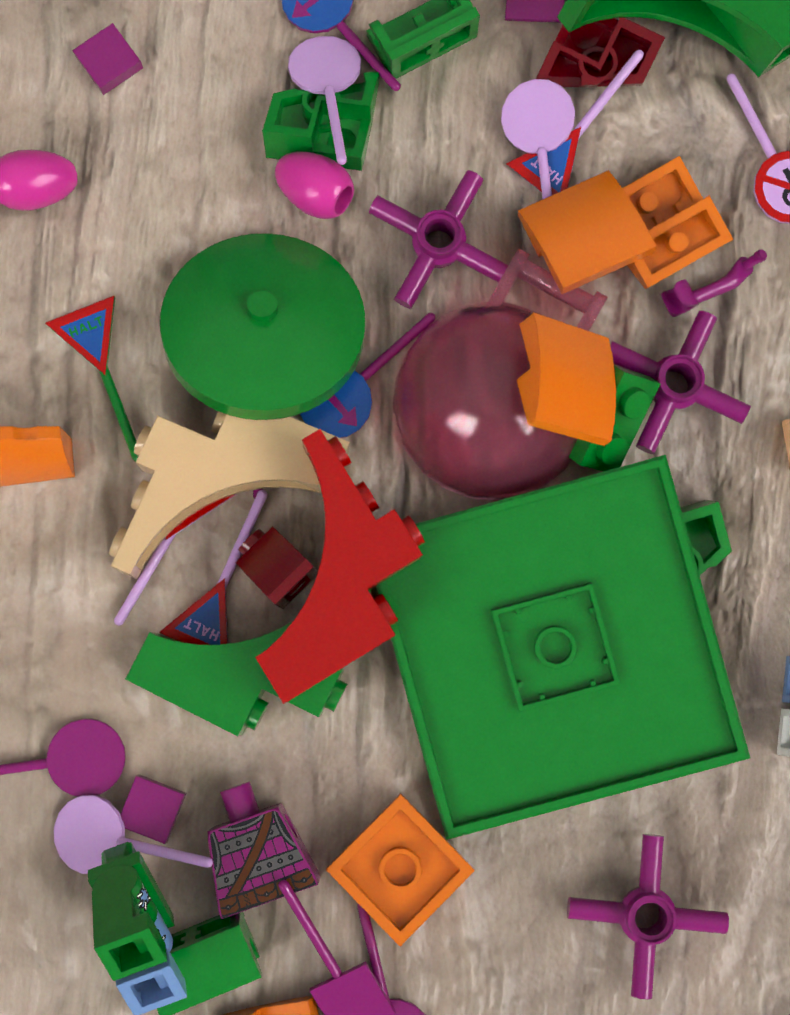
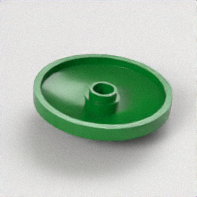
[160,234,365,420]

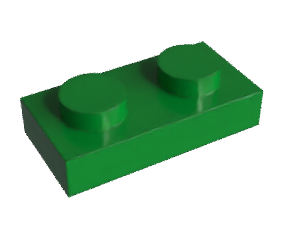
[569,365,661,472]

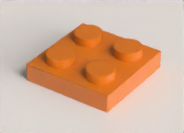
[326,793,475,947]

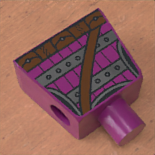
[207,781,321,919]

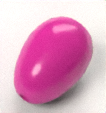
[0,150,78,211]
[275,152,354,219]

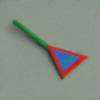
[45,296,139,462]

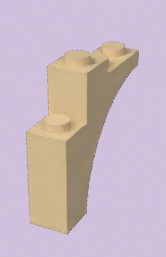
[109,411,350,579]

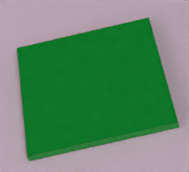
[376,455,750,840]

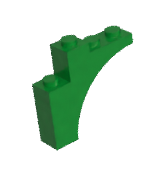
[557,0,790,77]
[125,588,373,737]

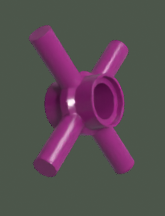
[369,170,510,309]
[610,310,751,454]
[567,834,729,1000]

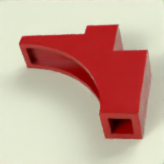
[255,429,425,704]

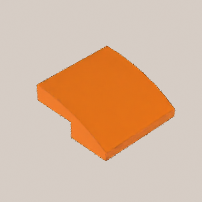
[623,156,733,289]
[518,170,657,294]
[517,312,616,446]

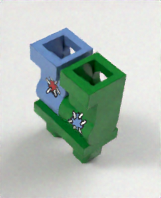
[88,842,187,1015]

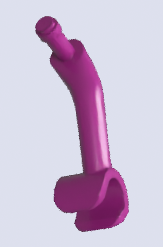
[660,250,767,317]

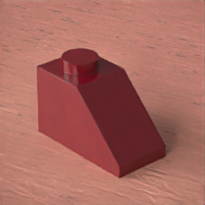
[235,526,318,609]

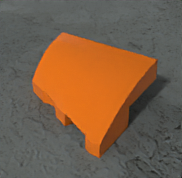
[0,426,75,487]

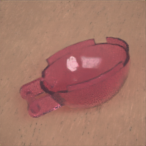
[393,249,608,501]

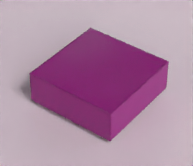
[72,23,143,95]
[120,775,187,844]

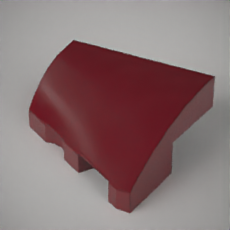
[536,17,665,88]

